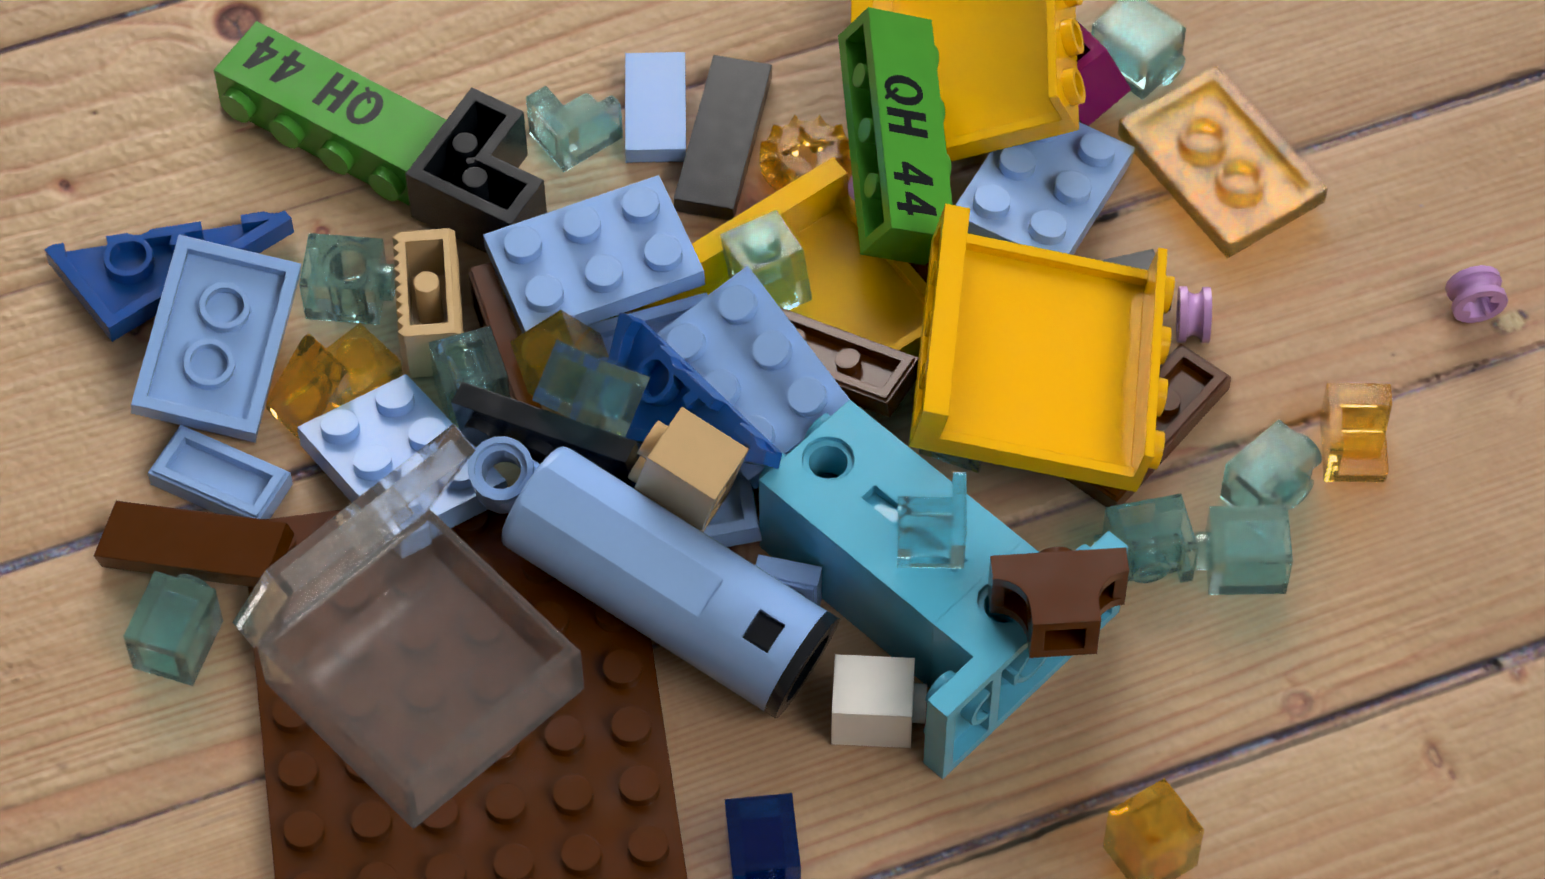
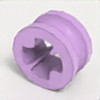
[1445,265,1508,323]
[1176,286,1212,343]

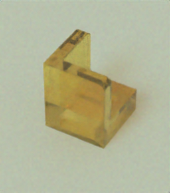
[1320,383,1392,482]

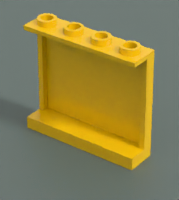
[851,0,1086,162]
[633,157,927,408]
[909,203,1175,492]

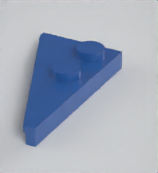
[45,210,294,342]
[592,313,782,469]

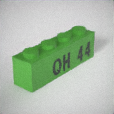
[838,7,953,265]
[214,21,446,206]

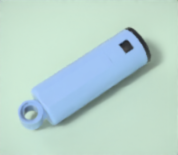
[468,436,840,718]

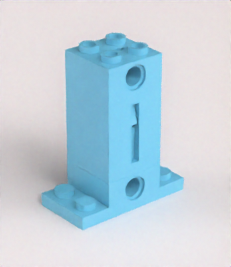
[759,400,1128,779]

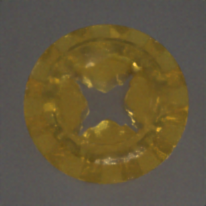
[759,114,852,191]

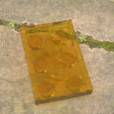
[1118,66,1328,259]

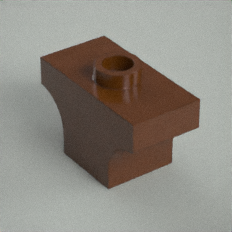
[988,547,1129,658]

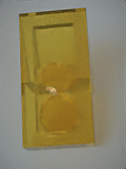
[266,323,403,439]

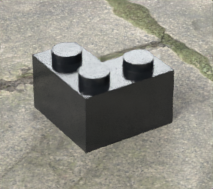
[405,87,547,253]

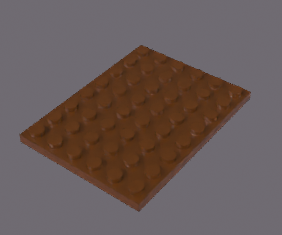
[248,508,688,879]

